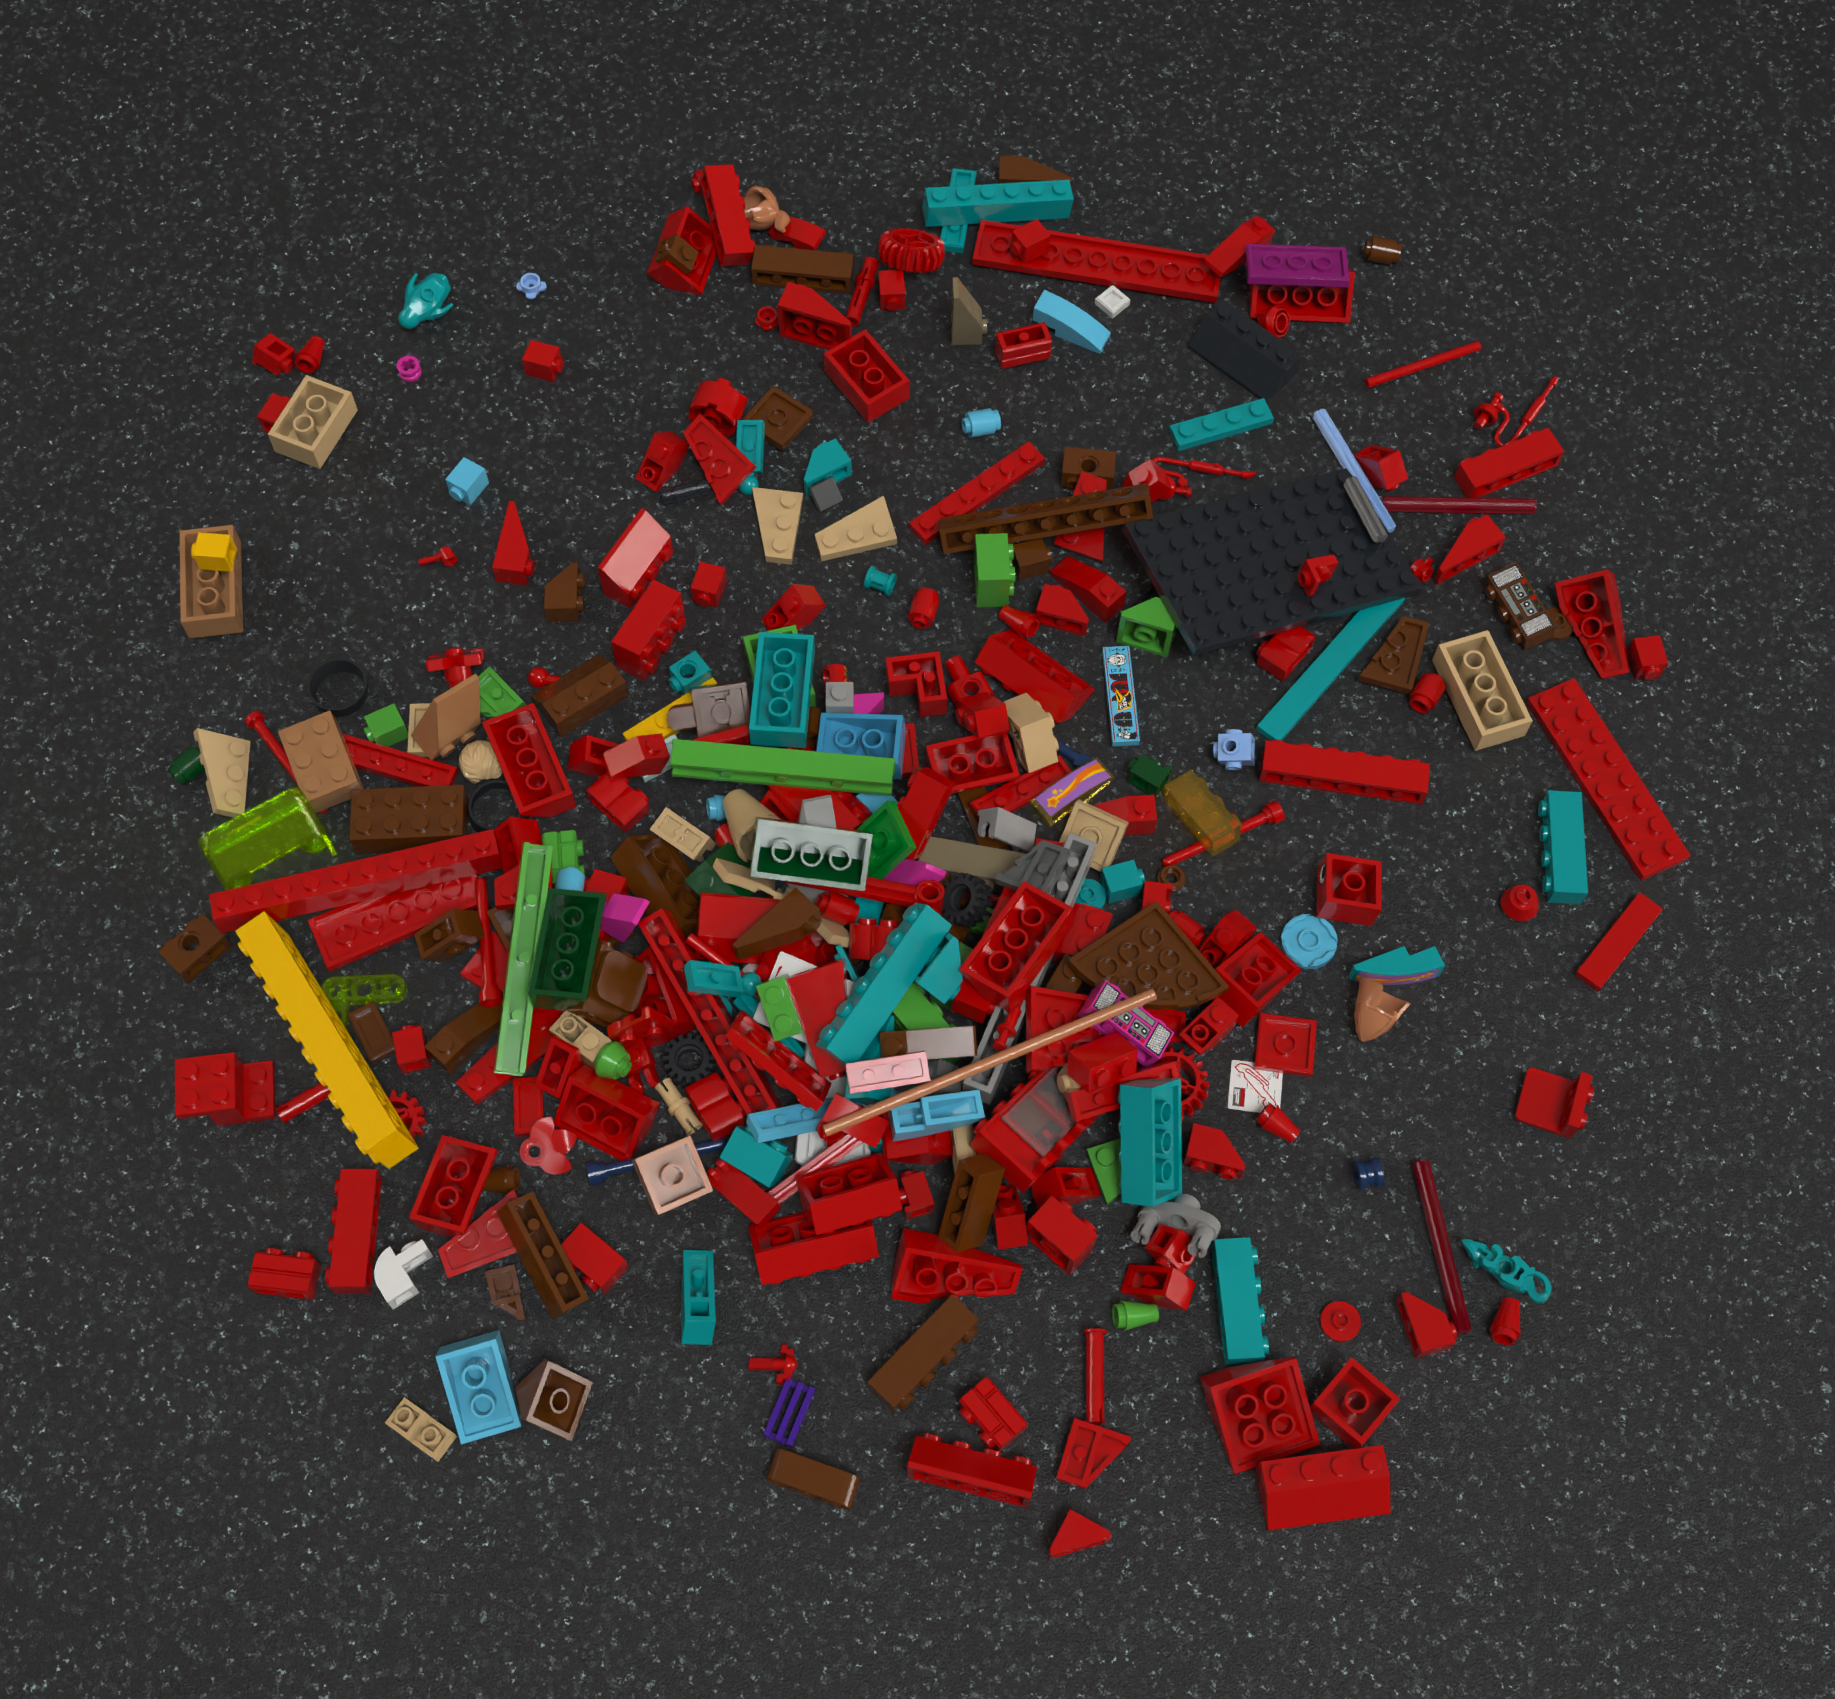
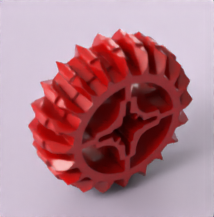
[878,227,945,274]
[1136,1044,1210,1122]

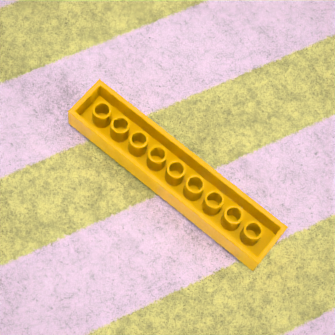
[235,911,419,1169]

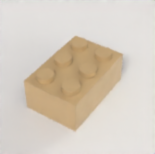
[268,375,358,469]

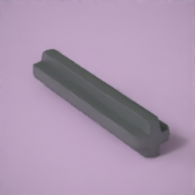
[1343,476,1388,543]

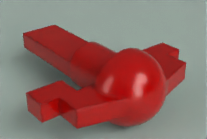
[748,1345,797,1384]

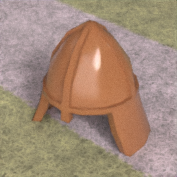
[1354,976,1411,1042]

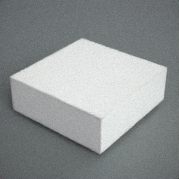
[1095,285,1130,319]

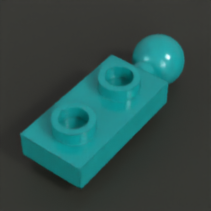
[736,420,765,495]
[684,960,762,998]

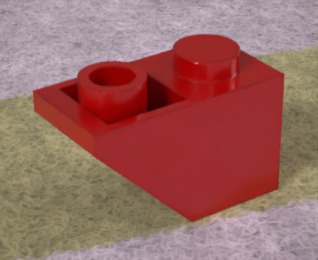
[636,431,690,492]
[762,584,826,631]
[1199,910,1257,969]
[1179,996,1239,1056]
[1183,1123,1245,1180]
[991,1185,1028,1250]

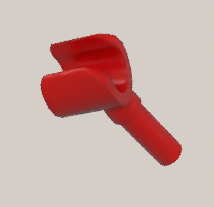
[418,546,458,567]

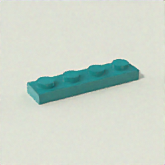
[1169,398,1274,451]

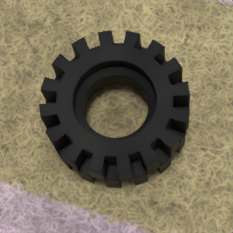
[942,873,993,928]
[663,1033,717,1089]

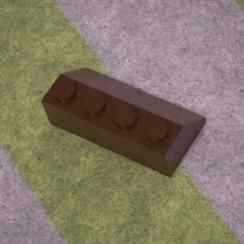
[610,834,700,939]

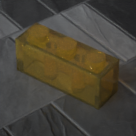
[1164,770,1241,857]

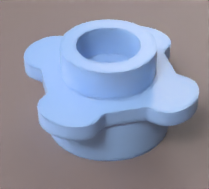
[516,273,547,299]

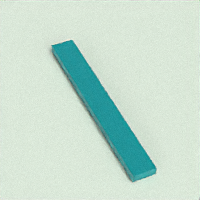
[1256,598,1405,741]

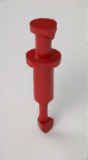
[992,993,1026,1051]

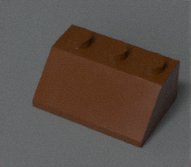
[531,654,628,738]

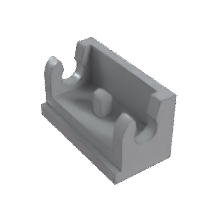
[978,807,1037,854]

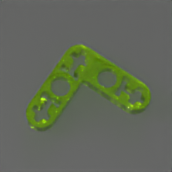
[322,974,408,1031]

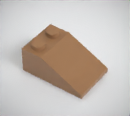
[411,673,480,761]

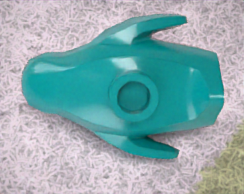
[398,273,453,329]

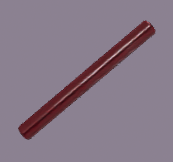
[1382,496,1537,514]
[1413,1160,1471,1334]

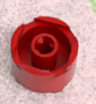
[688,378,748,437]

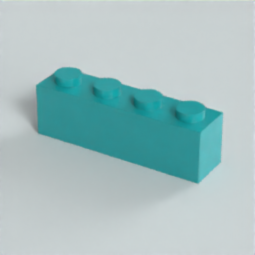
[1538,790,1588,905]
[1211,1237,1269,1366]

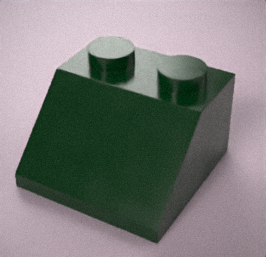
[685,842,759,897]

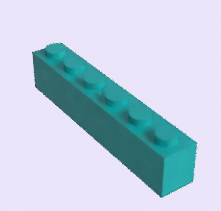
[922,180,1074,227]
[816,903,952,1067]

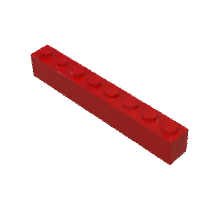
[638,908,783,1116]

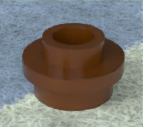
[1157,865,1185,893]

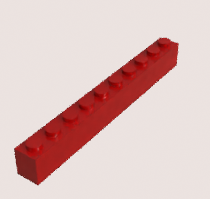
[209,829,503,934]

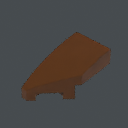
[485,1264,526,1320]

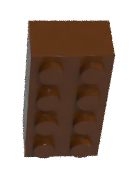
[349,785,469,854]

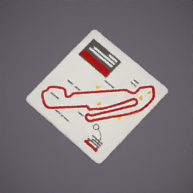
[1228,1060,1283,1113]

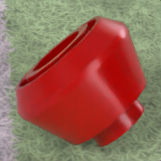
[1257,305,1290,339]
[1501,885,1539,921]

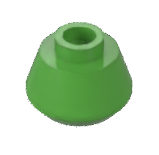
[594,1041,632,1080]

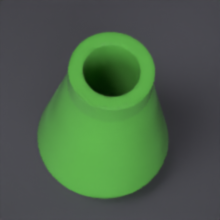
[1112,1300,1159,1331]

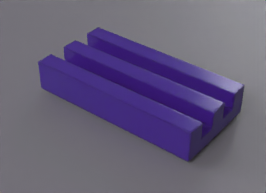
[763,1378,816,1448]

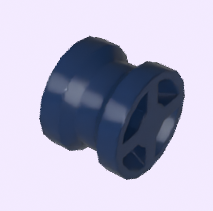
[1352,1157,1384,1190]

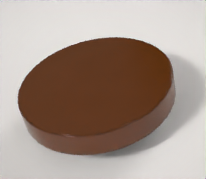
[1546,607,1573,641]

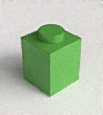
[363,703,408,747]

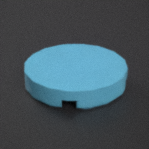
[1280,914,1337,969]

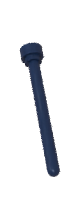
[586,1138,727,1186]

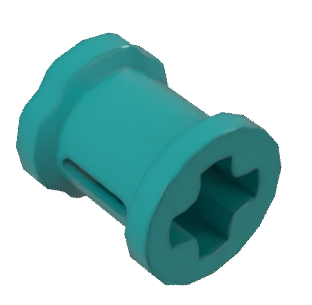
[864,565,897,597]

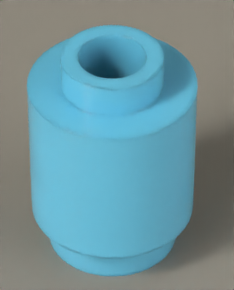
[962,408,1001,438]
[555,867,585,891]

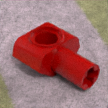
[945,656,995,709]

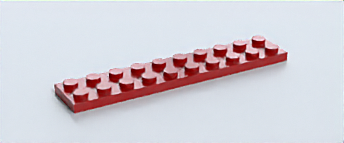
[972,220,1221,303]

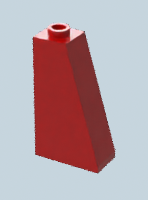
[786,958,848,1081]

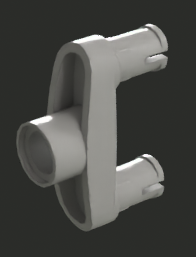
[1130,1194,1221,1258]

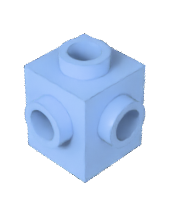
[1213,729,1255,770]

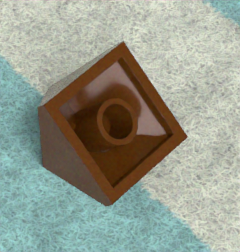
[515,1360,593,1441]

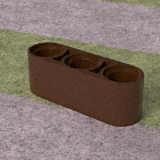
[766,1449,861,1510]

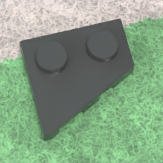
[994,840,1070,894]

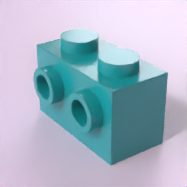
[719,1125,794,1188]

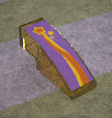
[1031,758,1115,827]

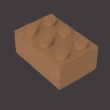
[278,710,364,814]

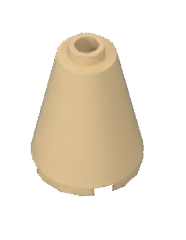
[722,789,782,862]

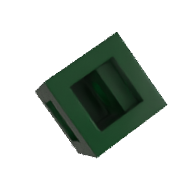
[1127,755,1173,799]

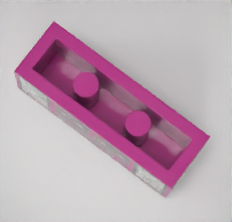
[1078,980,1174,1068]

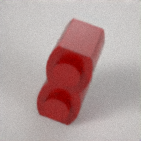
[1256,626,1316,681]
[586,771,650,833]
[849,918,899,960]
[685,1072,747,1142]

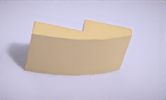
[385,1397,457,1462]

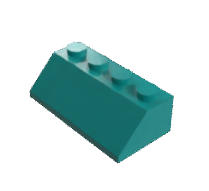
[1118,1078,1182,1207]

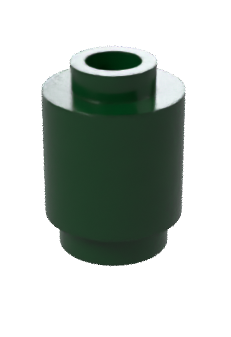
[167,745,205,785]

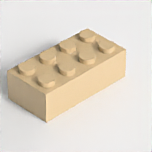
[1432,630,1532,751]

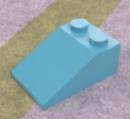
[435,1330,522,1444]

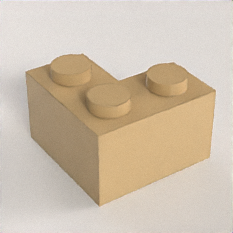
[1004,693,1059,773]

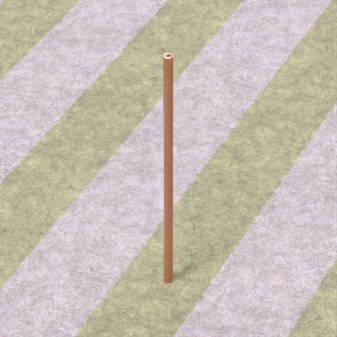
[822,988,1157,1136]

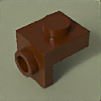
[655,234,698,274]

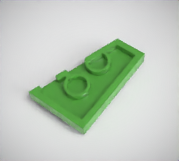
[1086,1138,1121,1207]

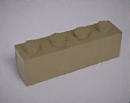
[918,836,1026,892]

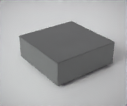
[808,476,843,512]

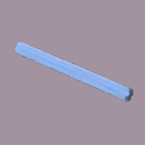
[1313,409,1396,533]

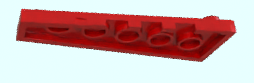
[455,1008,594,1105]

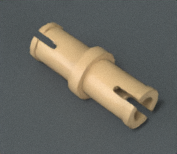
[655,1078,703,1136]

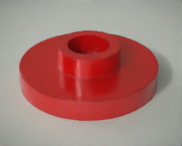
[1320,1301,1361,1342]

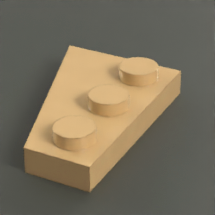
[752,487,804,565]
[815,496,897,561]
[193,728,250,819]

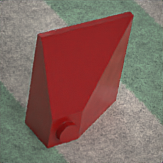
[1200,1356,1320,1474]

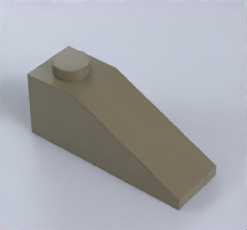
[951,277,987,345]

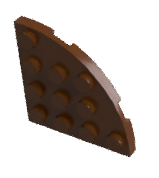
[1067,901,1229,1010]

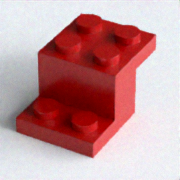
[175,1052,276,1126]

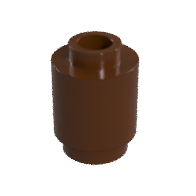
[1363,236,1402,265]

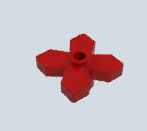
[425,647,485,688]

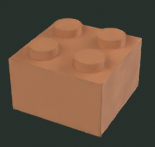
[632,1136,713,1215]

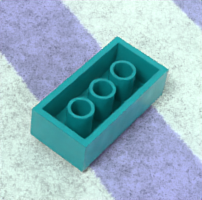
[749,632,815,748]

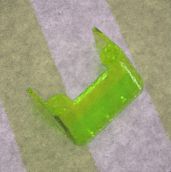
[198,788,337,891]

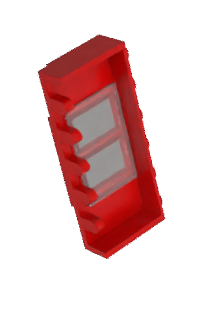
[969,1066,1101,1193]

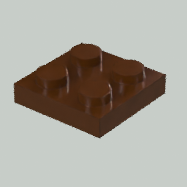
[742,386,814,451]

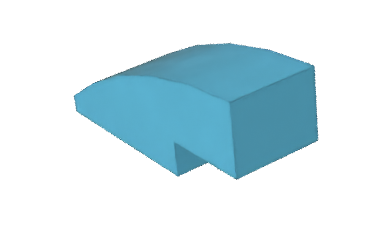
[1033,290,1111,354]
[888,1090,985,1142]

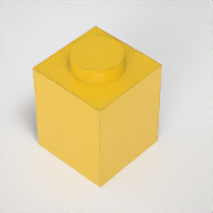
[191,532,237,572]

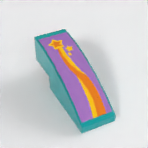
[1348,946,1445,985]

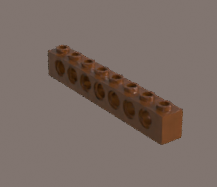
[939,483,1153,554]

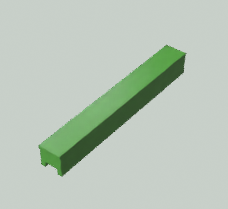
[670,739,896,796]
[493,842,553,1076]

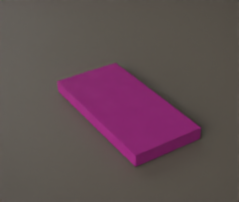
[1245,244,1350,287]

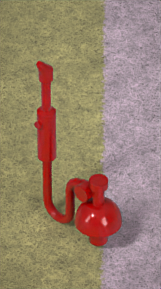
[1473,376,1558,447]
[1152,457,1257,501]

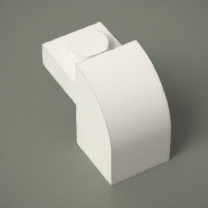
[374,1239,434,1309]

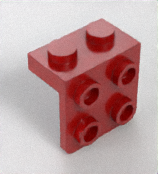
[1515,1068,1594,1139]

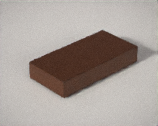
[347,1001,396,1065]

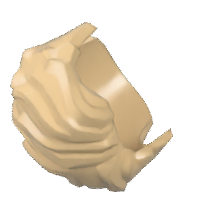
[459,740,502,784]

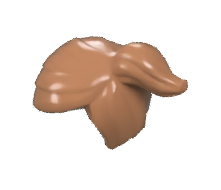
[744,186,790,233]

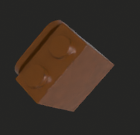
[565,940,647,1029]

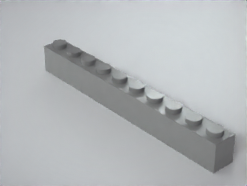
[963,833,1096,1105]

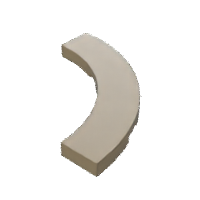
[713,858,850,948]

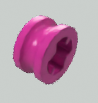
[397,356,422,382]

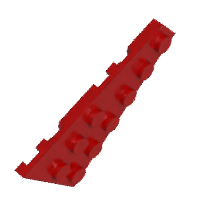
[1026,986,1186,1073]

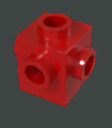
[1145,1224,1199,1274]

